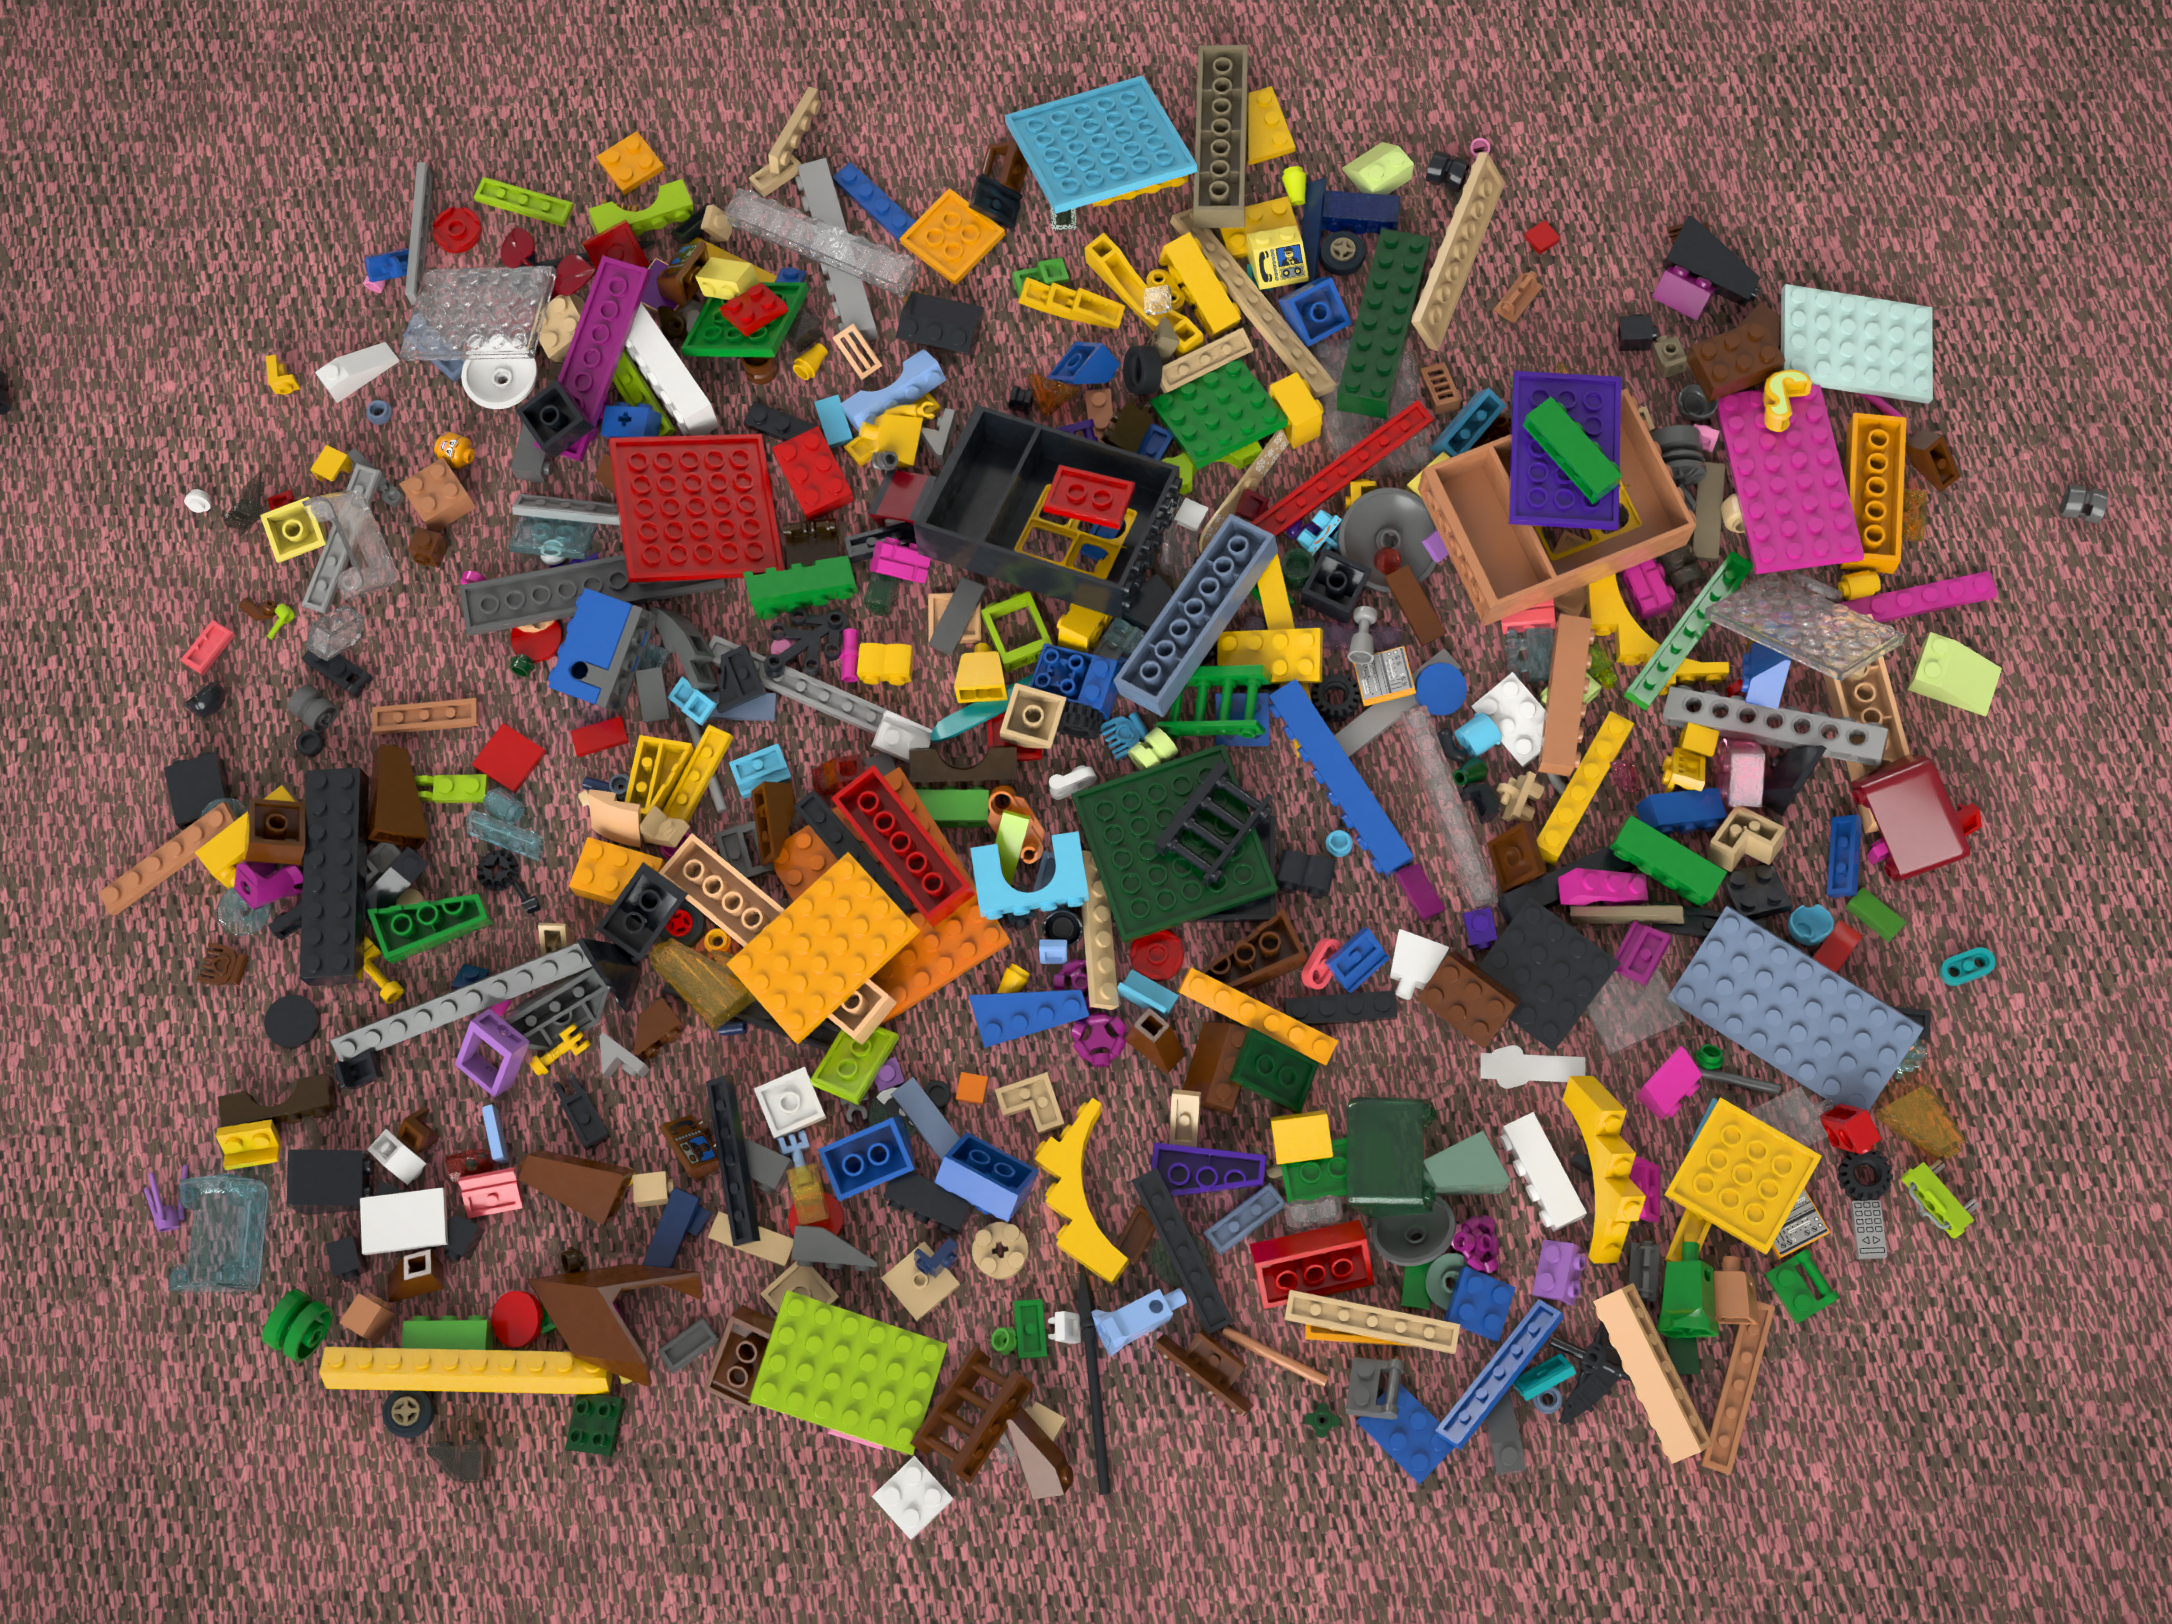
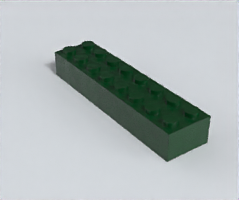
[1337,228,1431,419]

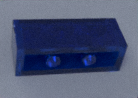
[1322,190,1400,235]

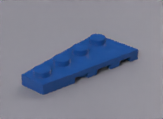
[968,989,1090,1048]

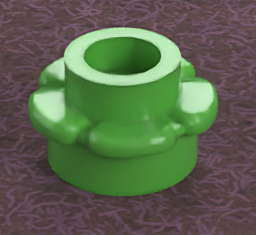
[991,1327,1017,1355]

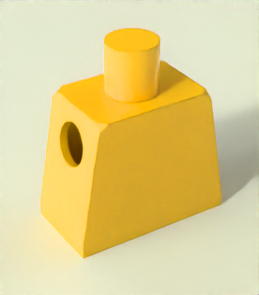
[954,643,1008,703]

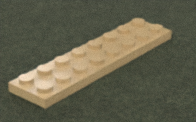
[1411,152,1505,351]

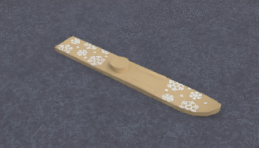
[1199,429,1289,554]

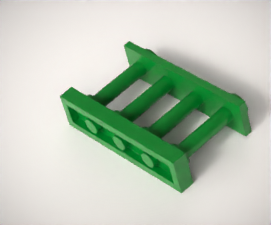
[1156,665,1272,739]

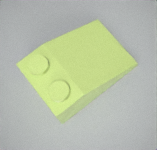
[1908,632,2002,717]

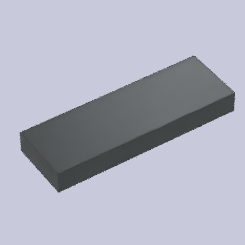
[928,577,986,656]

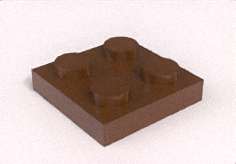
[1487,821,1546,893]

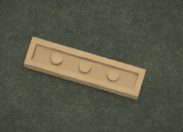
[768,87,821,174]
[1160,328,1254,394]

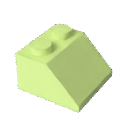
[1342,142,1414,205]

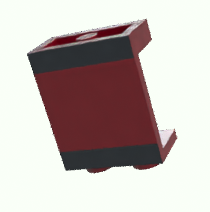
[868,470,938,527]

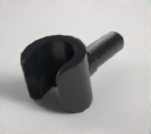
[513,881,541,914]

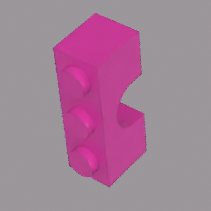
[1558,868,1649,906]

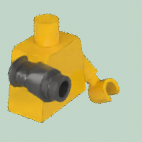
[859,402,936,471]

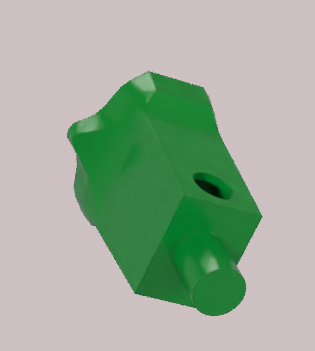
[1657,1242,1720,1338]

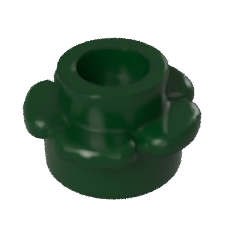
[509,654,535,677]

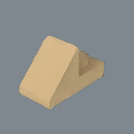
[640,806,690,848]

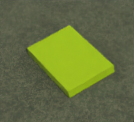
[810,1026,899,1105]

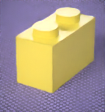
[695,257,759,300]

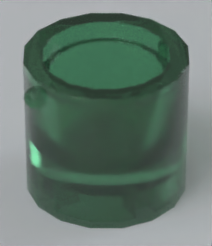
[1281,547,1315,591]

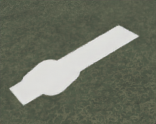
[1480,1045,1585,1089]

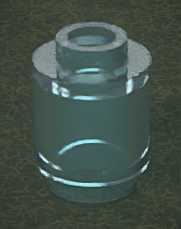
[484,787,525,824]

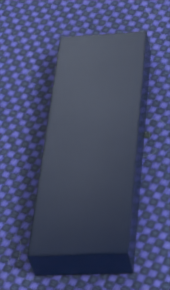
[642,1187,701,1269]

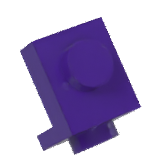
[1462,907,1498,950]

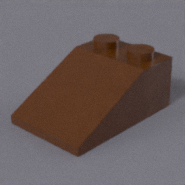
[703,1305,775,1413]

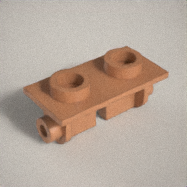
[1493,271,1543,324]

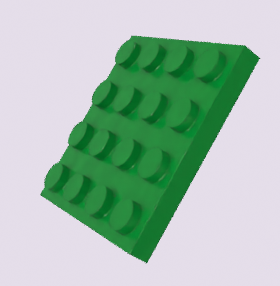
[681,282,809,358]
[1150,358,1288,470]

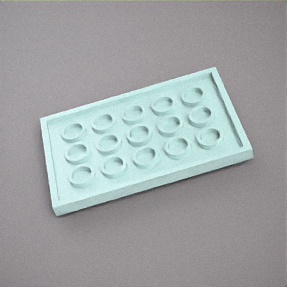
[1781,284,1933,403]

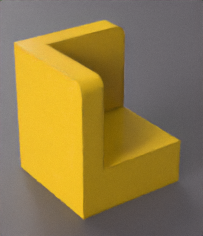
[310,445,353,482]
[1677,722,1720,757]

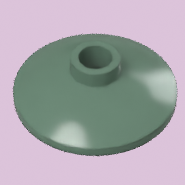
[1425,1253,1474,1310]

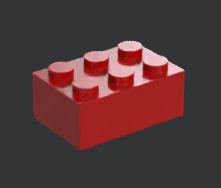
[772,426,854,521]

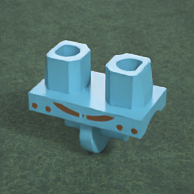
[1296,510,1341,557]

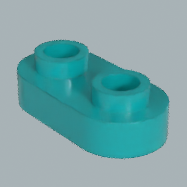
[1939,947,1995,986]

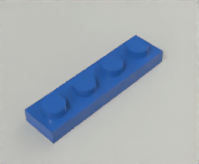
[832,162,916,243]

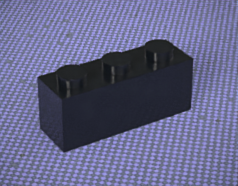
[883,1171,975,1236]

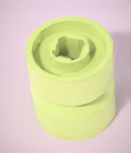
[1128,727,1178,770]

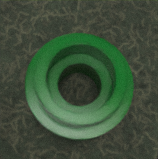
[1695,1044,1724,1070]

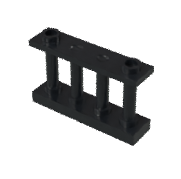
[1155,760,1274,888]

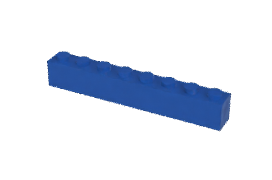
[1268,679,1414,878]

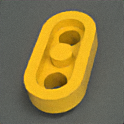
[1146,269,1185,313]

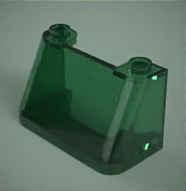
[1346,1097,1436,1218]

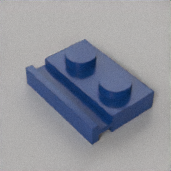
[1324,927,1390,994]

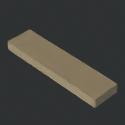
[1691,462,1726,562]
[1570,905,1684,924]

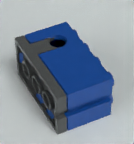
[548,588,658,714]

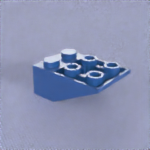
[1029,643,1122,720]

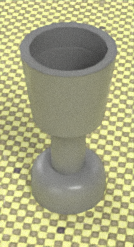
[1347,606,1377,664]

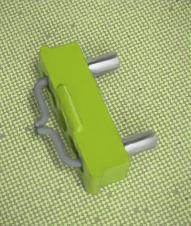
[1901,1160,1979,1239]

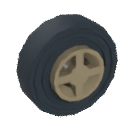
[1320,231,1365,276]
[382,1390,435,1439]

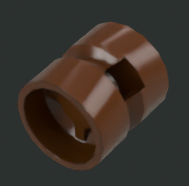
[741,357,778,385]

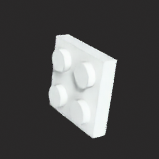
[754,1067,826,1140]
[872,1456,954,1540]

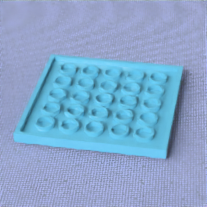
[1005,75,1197,214]

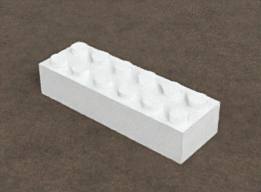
[625,303,719,436]

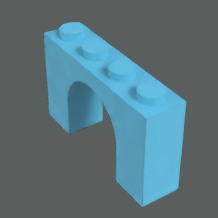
[970,831,1089,920]

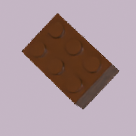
[1686,318,1785,403]
[1417,951,1522,1049]

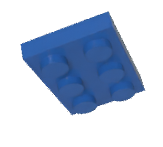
[1356,1383,1455,1485]

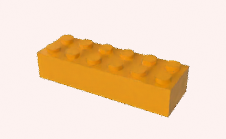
[1840,413,1906,574]

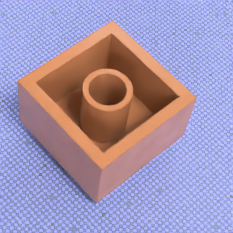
[399,457,476,532]

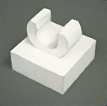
[1048,1311,1081,1344]

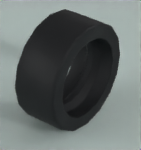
[1123,345,1163,394]

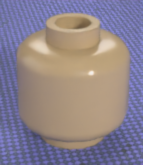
[1720,494,1745,533]

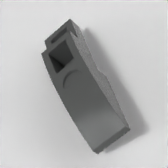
[650,607,718,691]

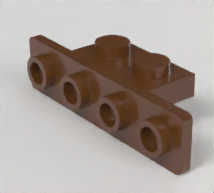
[1153,1330,1254,1416]

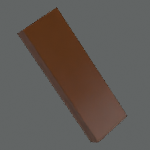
[1384,565,1446,647]

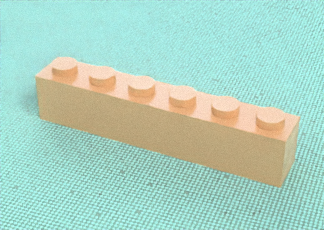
[1593,1283,1713,1464]

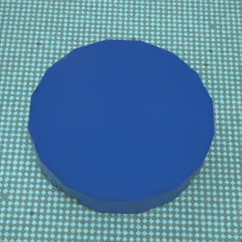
[1414,662,1467,716]

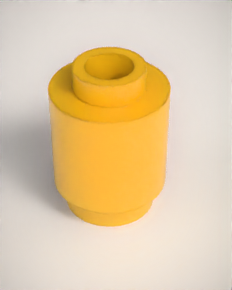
[1838,570,1881,601]

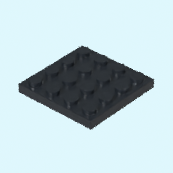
[1478,897,1621,1052]

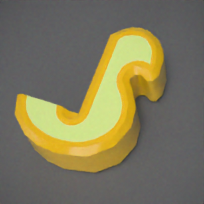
[1762,369,1812,432]

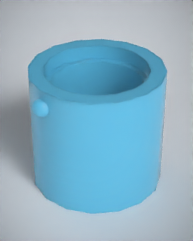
[1455,712,1502,758]

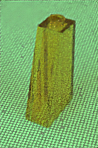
[650,938,756,1031]

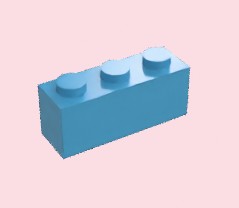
[1429,388,1507,458]

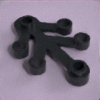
[764,608,849,678]

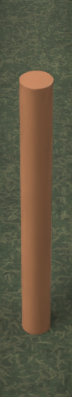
[1221,1326,1329,1387]

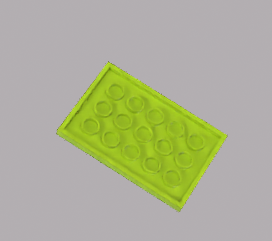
[748,1290,948,1455]

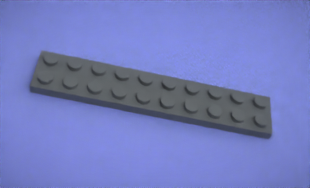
[459,554,726,636]

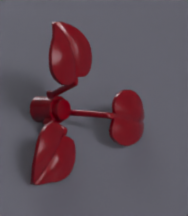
[500,227,597,342]

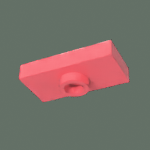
[181,619,235,676]

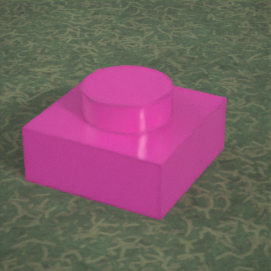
[1866,838,1890,865]

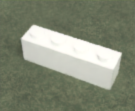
[1499,1112,1587,1232]

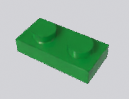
[1013,1299,1047,1360]

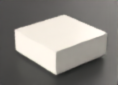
[1174,498,1209,533]

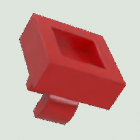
[1955,802,1982,837]

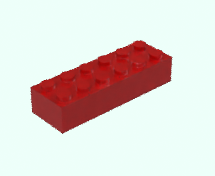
[831,765,976,928]

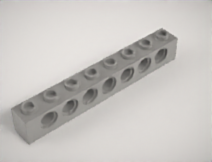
[1662,685,1888,767]

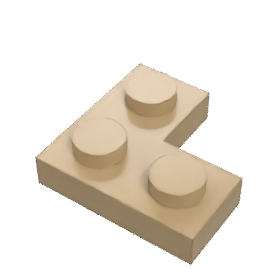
[995,1072,1065,1134]

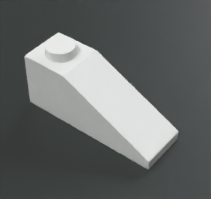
[315,342,399,403]

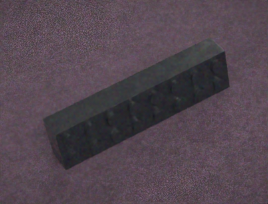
[300,767,369,986]

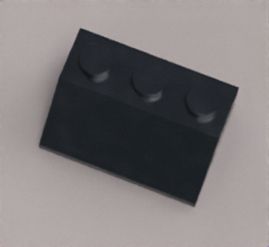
[896,292,985,357]

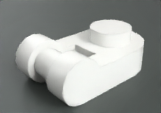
[1049,765,1097,800]

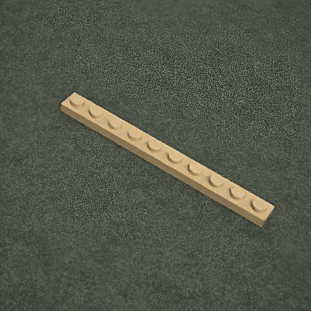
[1170,208,1337,399]

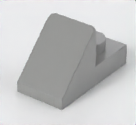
[920,408,957,466]
[599,1032,650,1079]

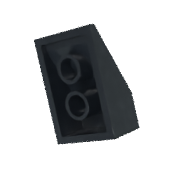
[1754,745,1827,817]
[596,862,688,961]

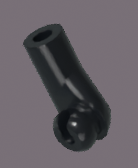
[1436,728,1468,764]

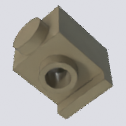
[1650,335,1688,379]

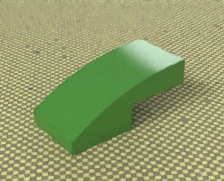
[1012,258,1069,297]

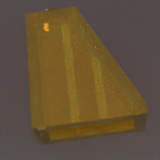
[1875,1083,1966,1160]

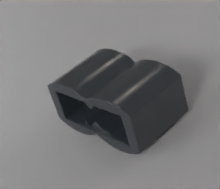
[1276,850,1336,899]

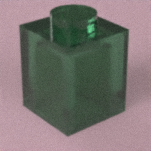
[863,572,900,616]

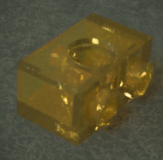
[787,1163,830,1226]

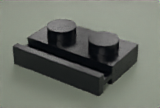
[968,173,1023,229]

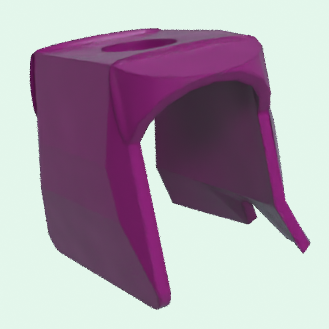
[234,859,303,910]

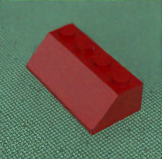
[1249,1220,1374,1309]

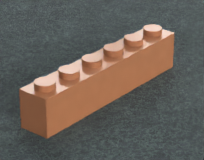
[1538,614,1595,777]

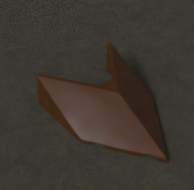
[528,1264,704,1387]

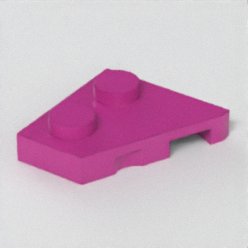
[1629,1156,1660,1222]

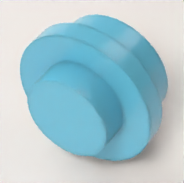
[1325,830,1353,857]

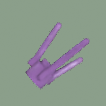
[144,1164,188,1232]

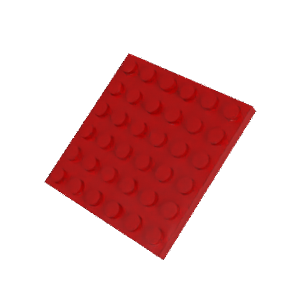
[608,434,784,583]

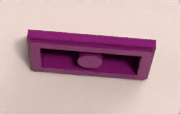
[1395,864,1446,922]

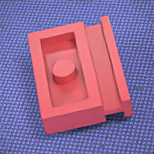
[458,1167,524,1218]

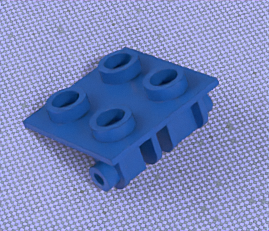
[1215,693,1269,746]

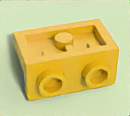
[1661,747,1706,793]
[216,1119,282,1170]

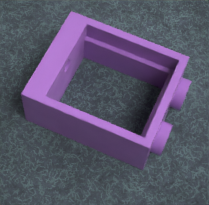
[455,1008,530,1098]

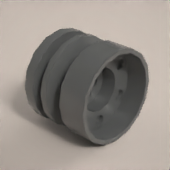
[1650,425,1707,487]

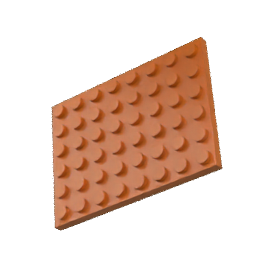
[773,766,1012,1027]

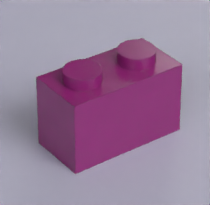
[1652,265,1716,321]

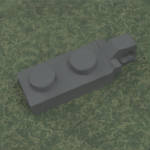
[347,448,405,509]

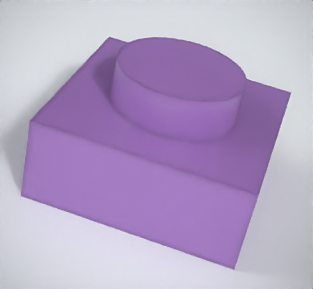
[875,1057,905,1093]

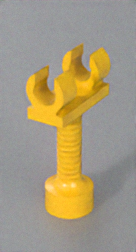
[364,935,404,1004]

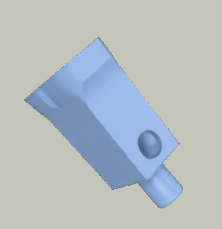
[1091,1288,1187,1357]

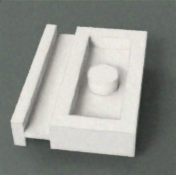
[871,710,932,763]

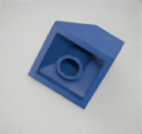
[1045,342,1121,384]

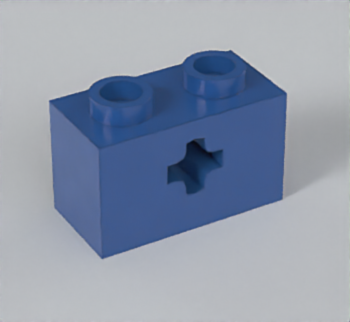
[601,402,662,439]

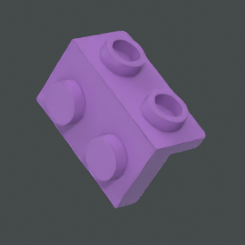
[1532,1240,1586,1306]

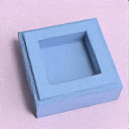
[1039,939,1068,964]

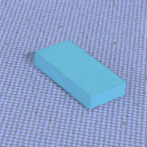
[814,395,853,449]

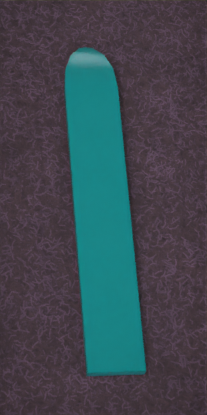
[930,673,1034,743]

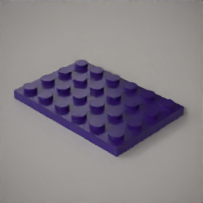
[1508,371,1621,530]

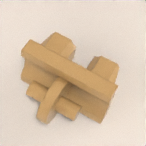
[1496,771,1545,822]

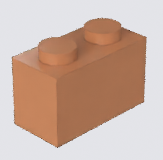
[339,1293,397,1344]

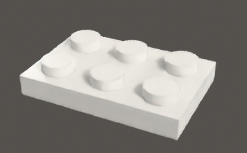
[1471,672,1545,768]

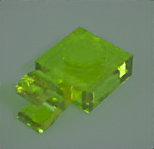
[1586,643,1618,691]

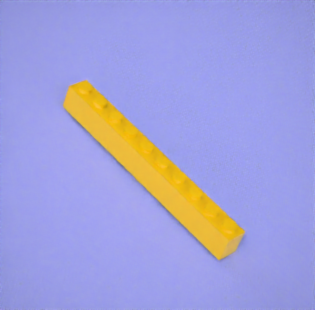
[319,1347,613,1395]

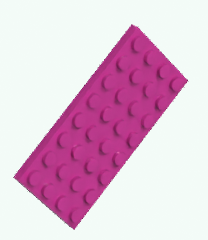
[1716,385,1864,574]

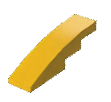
[1018,277,1125,329]

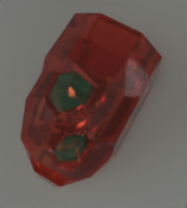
[446,1149,496,1186]

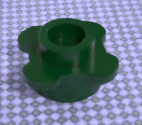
[1305,1403,1340,1438]

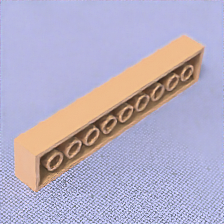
[659,833,898,1045]

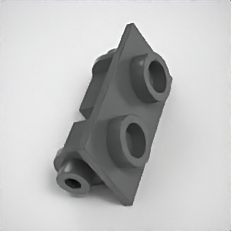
[1628,1241,1660,1302]

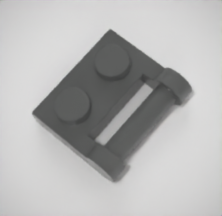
[715,821,775,880]
[1346,1357,1405,1420]

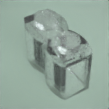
[1283,1195,1343,1233]

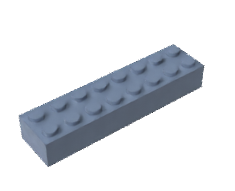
[1114,513,1279,717]

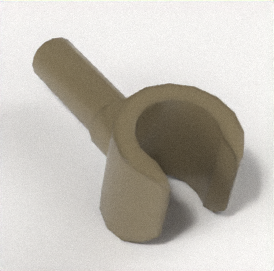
[1253,1147,1283,1182]

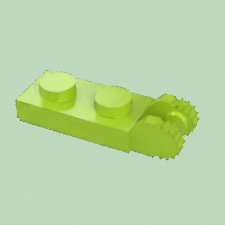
[414,774,489,803]

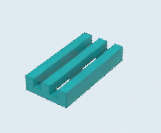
[1513,1353,1576,1401]

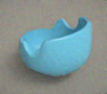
[1787,904,1834,946]

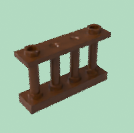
[910,1346,1035,1484]

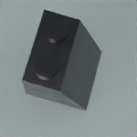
[287,1149,374,1215]

